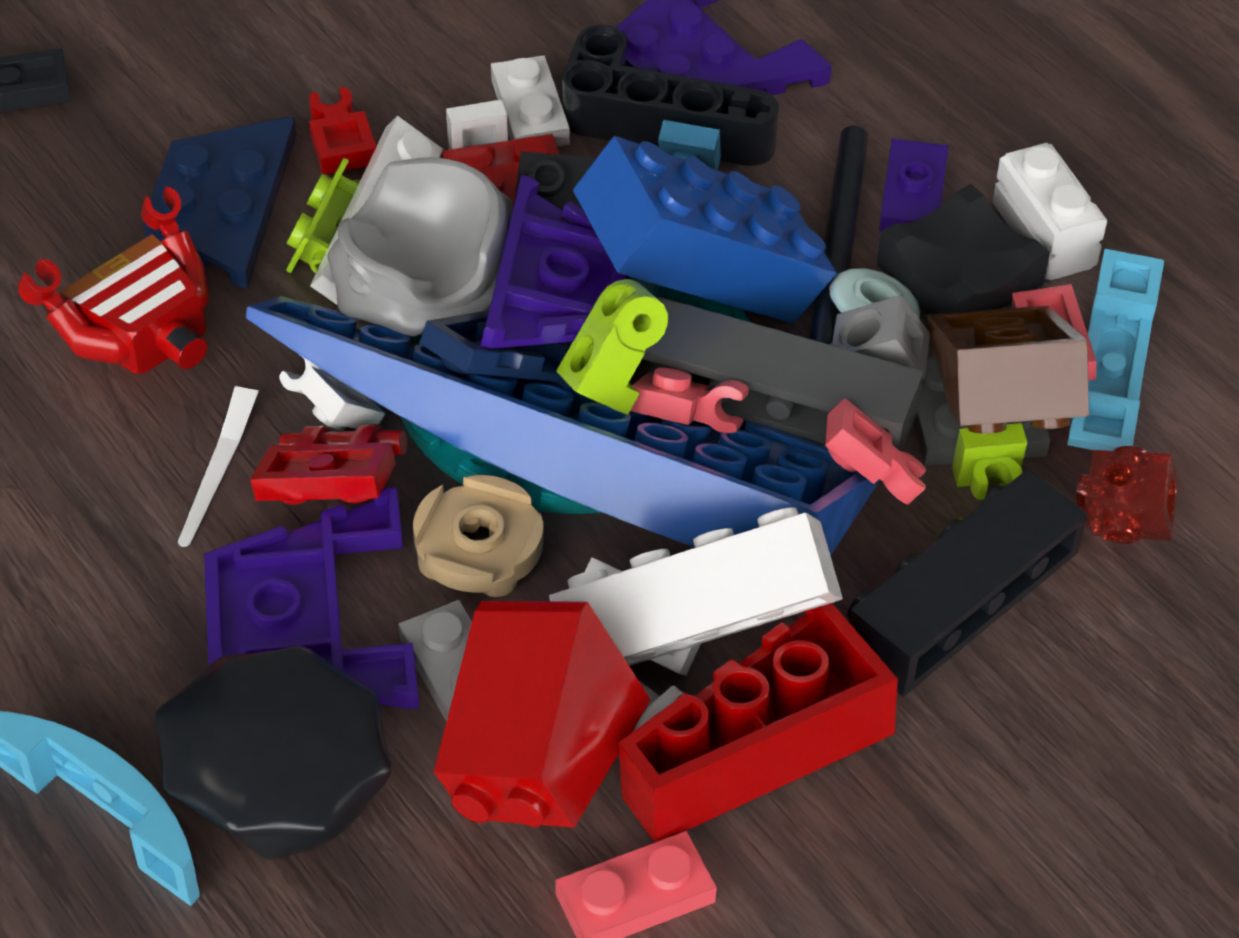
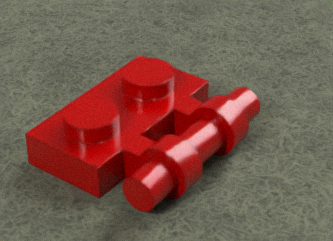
[250,424,407,504]

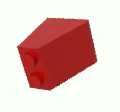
[434,601,651,828]

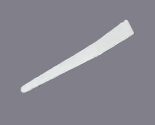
[178,386,259,547]

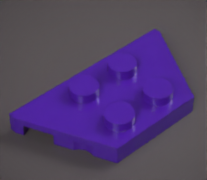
[481,175,626,349]

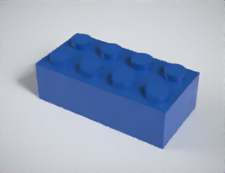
[572,136,837,324]

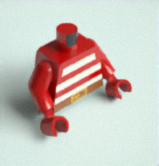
[18,187,210,374]

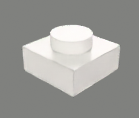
[446,99,508,150]

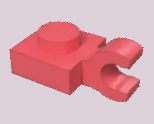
[630,368,749,433]

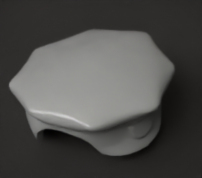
[327,157,514,336]

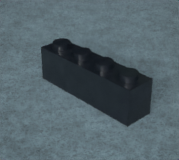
[847,469,1087,697]

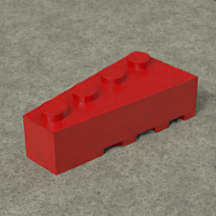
[618,603,898,843]

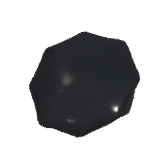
[154,646,391,860]

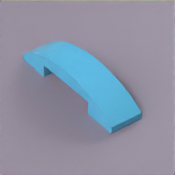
[1067,249,1164,457]
[0,711,200,906]

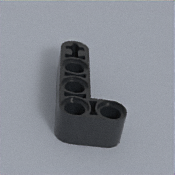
[563,25,779,166]

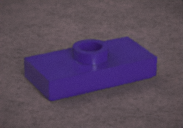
[879,138,948,231]

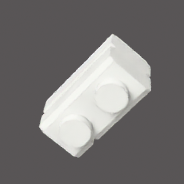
[992,142,1107,281]

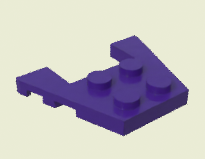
[616,0,832,95]
[204,487,419,709]

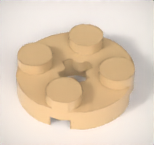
[413,475,544,597]

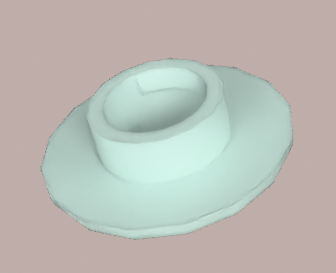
[829,268,920,318]

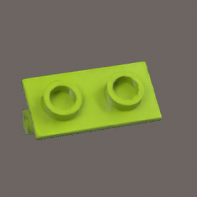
[286,158,360,273]

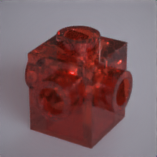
[1077,446,1179,544]

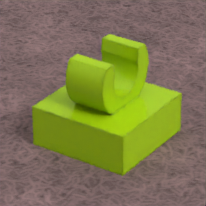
[952,423,1028,500]

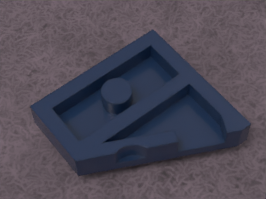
[420,310,570,383]

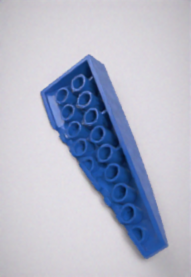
[246,296,880,556]

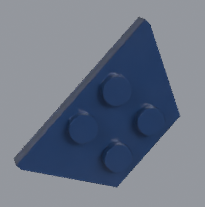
[143,117,297,288]

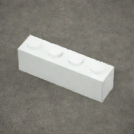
[549,507,843,666]

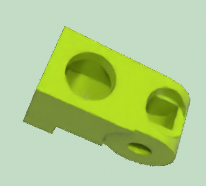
[556,279,668,415]

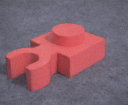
[825,398,926,505]

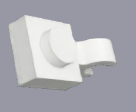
[279,355,386,431]

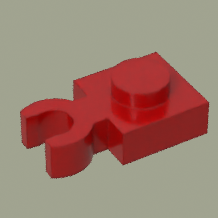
[309,87,377,175]

